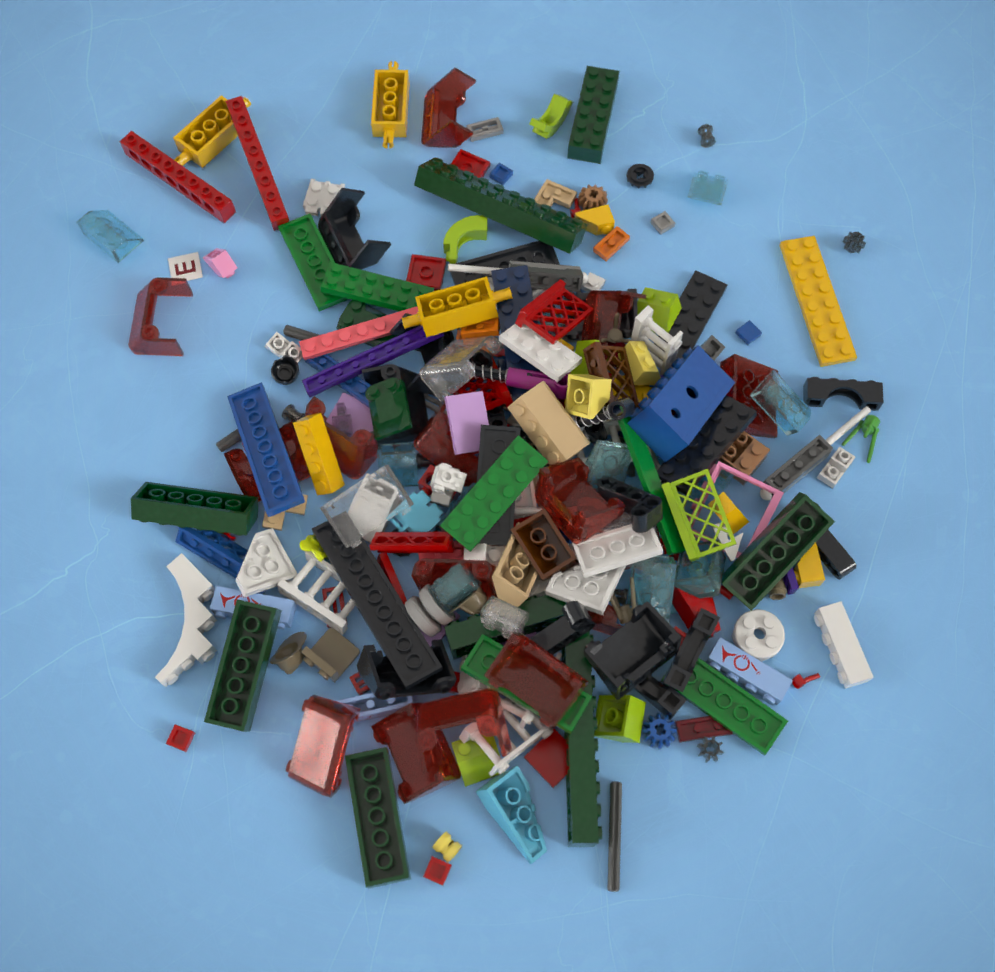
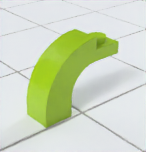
[529,94,573,139]
[443,215,488,264]

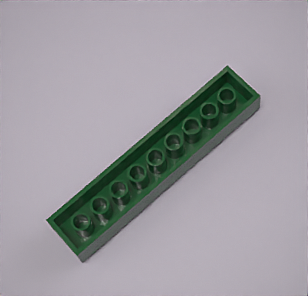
[414,158,587,254]
[561,631,602,847]

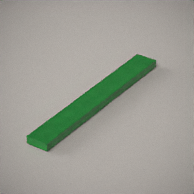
[618,406,686,555]

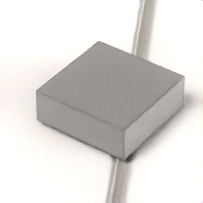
[650,211,675,235]

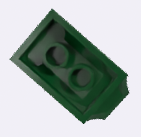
[337,300,397,347]
[365,378,412,440]

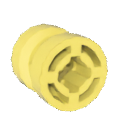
[432,831,462,863]

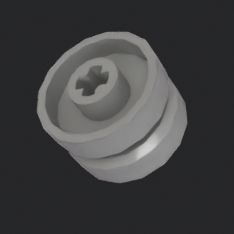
[405,584,455,637]

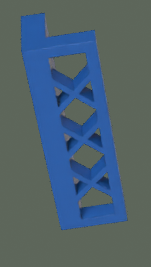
[175,527,248,578]

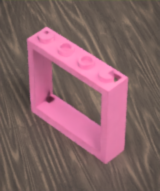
[687,461,784,558]

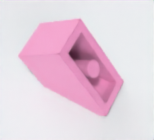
[203,248,238,278]

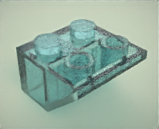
[688,171,728,205]
[377,442,418,487]
[428,563,480,612]

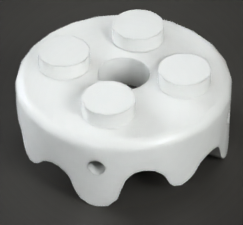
[732,609,785,661]

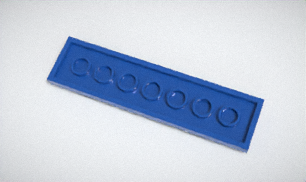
[227,382,305,517]

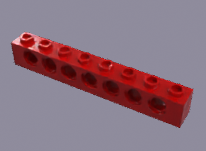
[226,96,289,231]
[119,131,236,224]

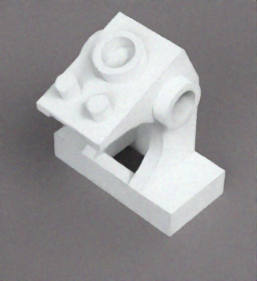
[430,463,467,507]

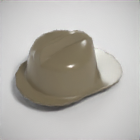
[449,581,488,615]
[270,632,307,675]

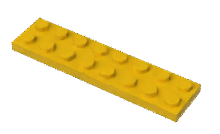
[779,235,857,367]

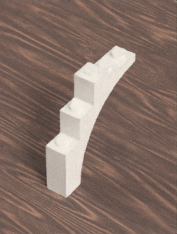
[155,553,217,687]

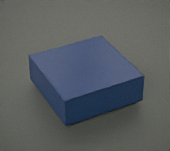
[489,162,513,185]
[735,320,762,345]

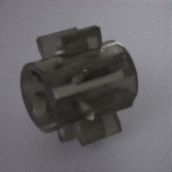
[842,231,866,253]
[697,736,724,763]

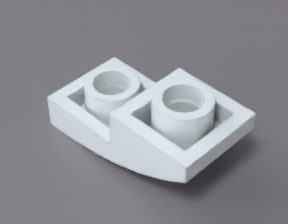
[265,332,303,363]
[817,447,856,489]

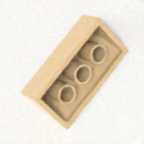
[508,381,590,471]
[492,522,538,610]

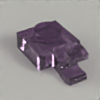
[332,403,353,437]

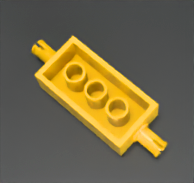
[371,61,410,149]
[173,95,251,168]
[402,276,513,337]

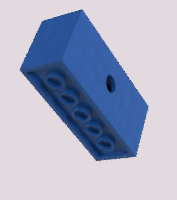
[627,345,735,462]

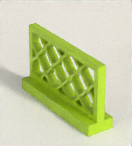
[662,469,737,562]

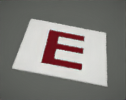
[168,252,203,284]

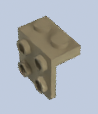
[301,628,360,683]

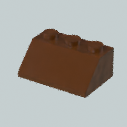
[510,508,578,581]

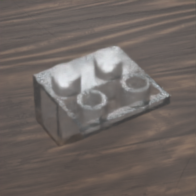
[480,596,529,640]

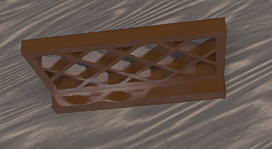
[583,342,640,421]

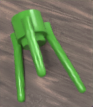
[842,415,880,463]

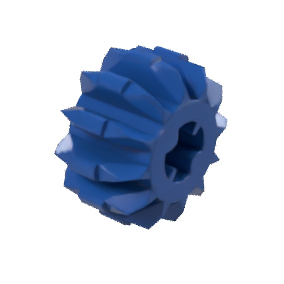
[641,713,677,749]

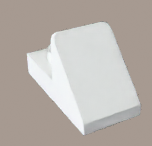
[712,523,743,562]
[463,544,505,566]

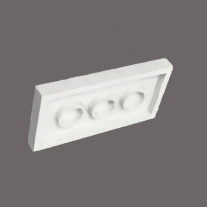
[499,324,582,382]
[572,524,663,578]

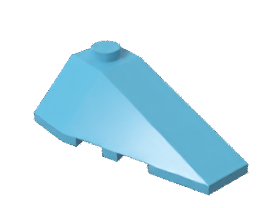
[476,765,547,864]

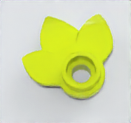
[299,535,328,561]

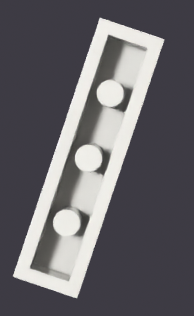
[814,601,874,689]

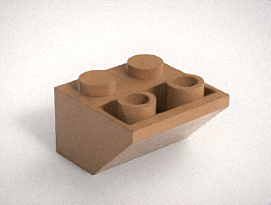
[719,431,770,485]

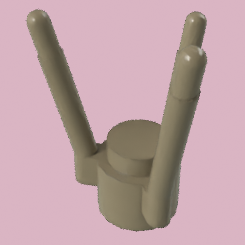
[601,313,632,343]
[610,577,636,624]

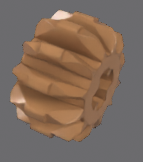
[578,184,608,211]

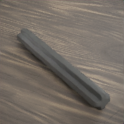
[607,781,622,892]

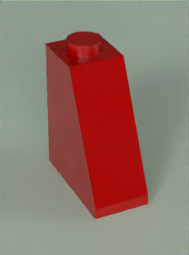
[666,584,721,638]

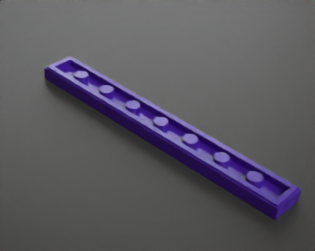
[302,326,444,398]

